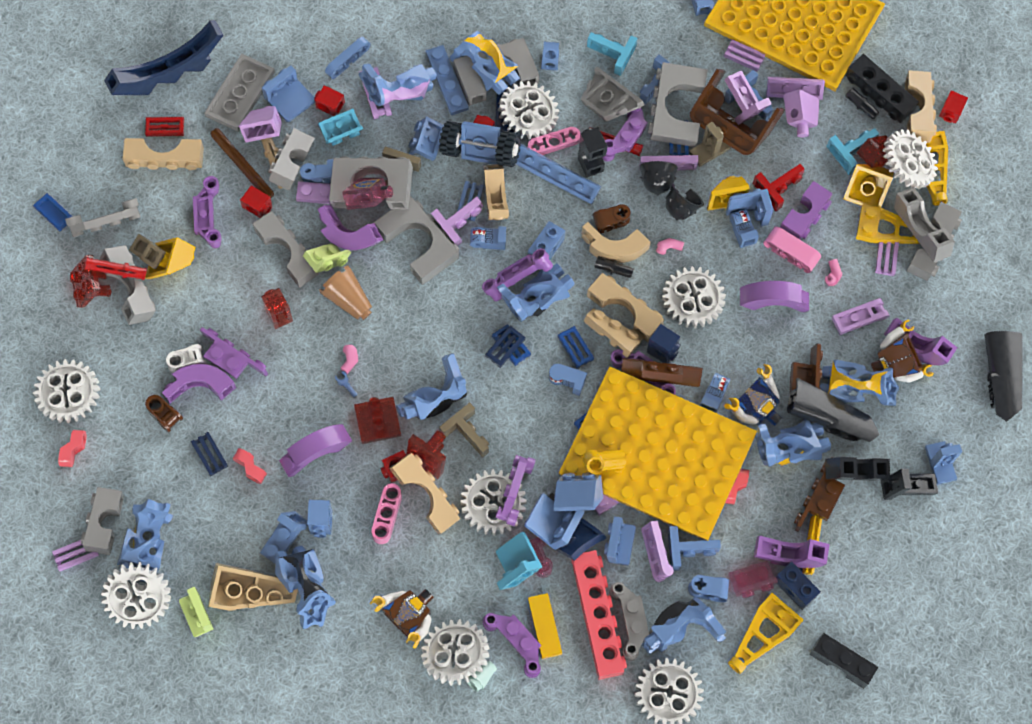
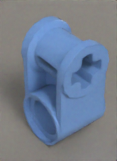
[688,575,729,602]

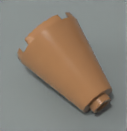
[319,265,372,320]

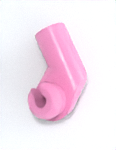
[656,238,684,255]
[825,259,842,286]
[340,345,358,374]

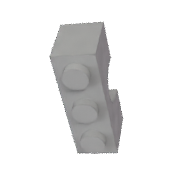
[268,128,315,190]
[81,487,124,555]

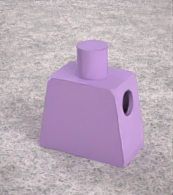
[783,89,819,138]
[239,106,282,143]

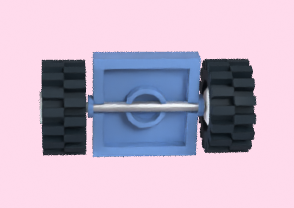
[439,121,521,167]

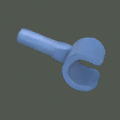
[335,371,357,398]

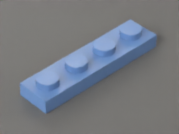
[426,45,469,116]

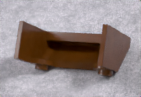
[690,69,785,155]

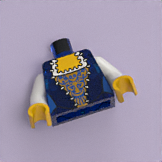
[724,364,783,426]

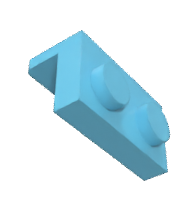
[318,109,363,146]

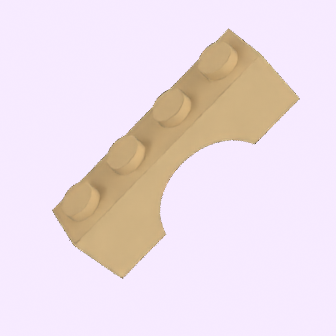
[905,70,937,143]
[123,138,204,170]
[587,273,664,342]
[389,453,460,534]

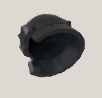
[640,161,678,196]
[665,183,704,220]

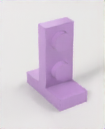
[724,71,772,125]
[431,197,484,246]

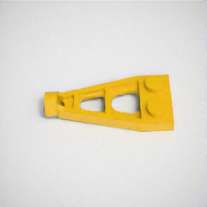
[926,131,948,206]
[856,204,920,244]
[728,593,804,674]

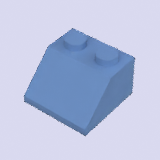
[553,472,604,511]

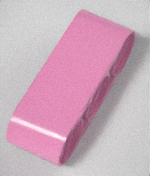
[763,227,821,273]
[371,483,402,544]

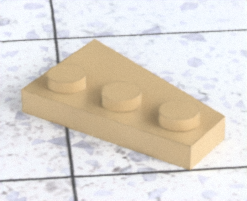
[584,308,643,358]

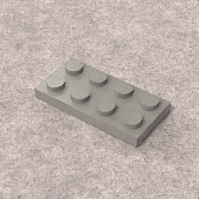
[204,53,275,132]

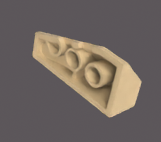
[208,563,298,611]

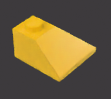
[843,164,894,207]
[707,176,750,211]
[145,237,196,279]

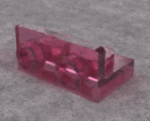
[728,561,778,598]

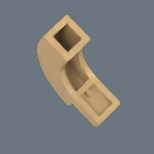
[483,164,509,220]
[581,222,650,263]

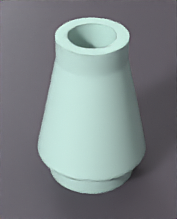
[467,661,497,692]

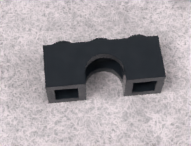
[578,127,607,178]
[825,457,890,481]
[809,633,878,689]

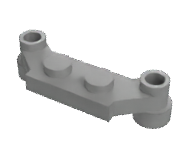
[65,198,140,237]
[609,582,649,661]

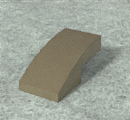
[129,234,166,269]

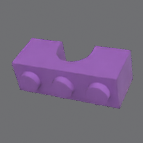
[780,181,833,240]

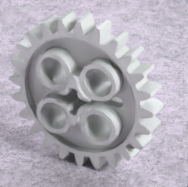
[498,81,559,140]
[883,130,938,189]
[662,266,726,328]
[33,359,101,423]
[460,469,527,536]
[101,562,171,629]
[421,619,490,686]
[635,658,704,724]

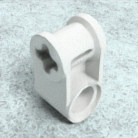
[166,344,207,373]

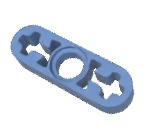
[325,37,371,79]

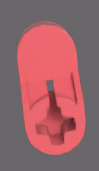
[58,430,87,467]
[232,448,267,484]
[725,468,749,505]

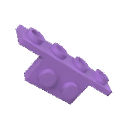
[200,327,268,380]

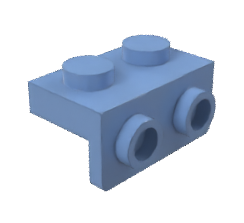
[604,517,636,566]

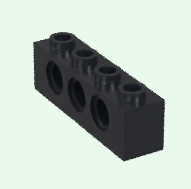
[845,53,919,124]

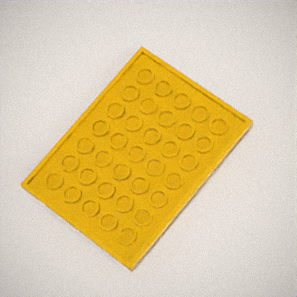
[704,0,885,92]
[559,366,757,540]

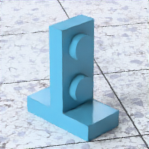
[587,32,638,76]
[826,128,879,175]

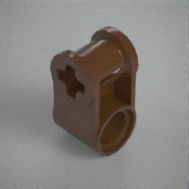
[592,204,631,234]
[145,395,183,433]

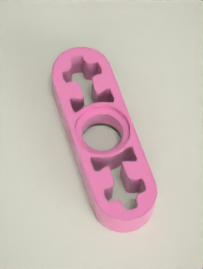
[528,127,580,155]

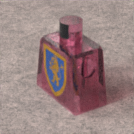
[342,178,393,210]

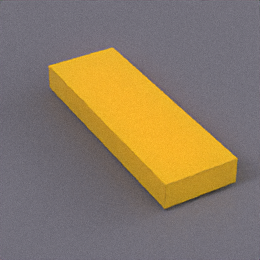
[528,593,562,659]

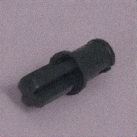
[845,87,879,119]
[594,256,634,278]

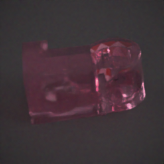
[530,537,553,578]

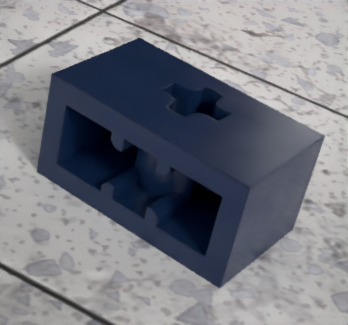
[646,324,681,363]
[774,561,821,610]

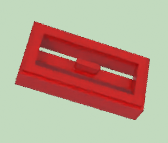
[145,117,185,137]

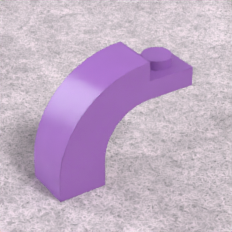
[317,204,384,250]
[740,281,809,312]
[884,318,957,366]
[162,364,236,404]
[279,424,352,477]
[754,536,830,568]

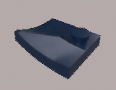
[551,518,607,561]

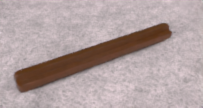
[210,128,274,198]

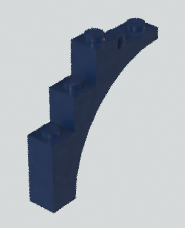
[104,20,223,95]

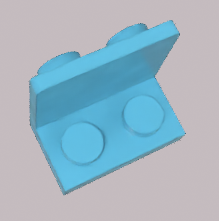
[496,532,542,590]

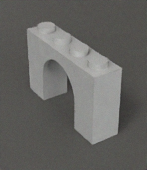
[453,38,539,106]
[648,62,708,147]
[329,156,413,209]
[374,196,459,285]

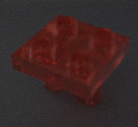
[70,255,112,308]
[354,397,401,444]
[406,430,446,479]

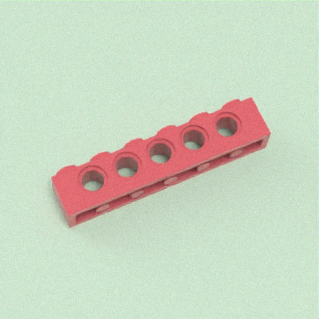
[571,550,627,680]

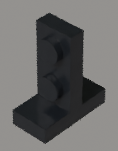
[881,469,938,500]

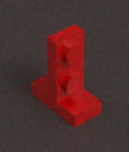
[752,164,805,212]

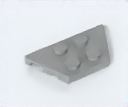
[581,67,644,122]

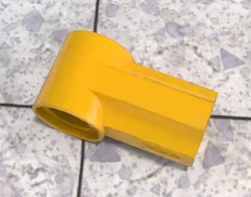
[583,449,626,474]

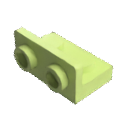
[303,243,351,273]
[179,587,213,637]

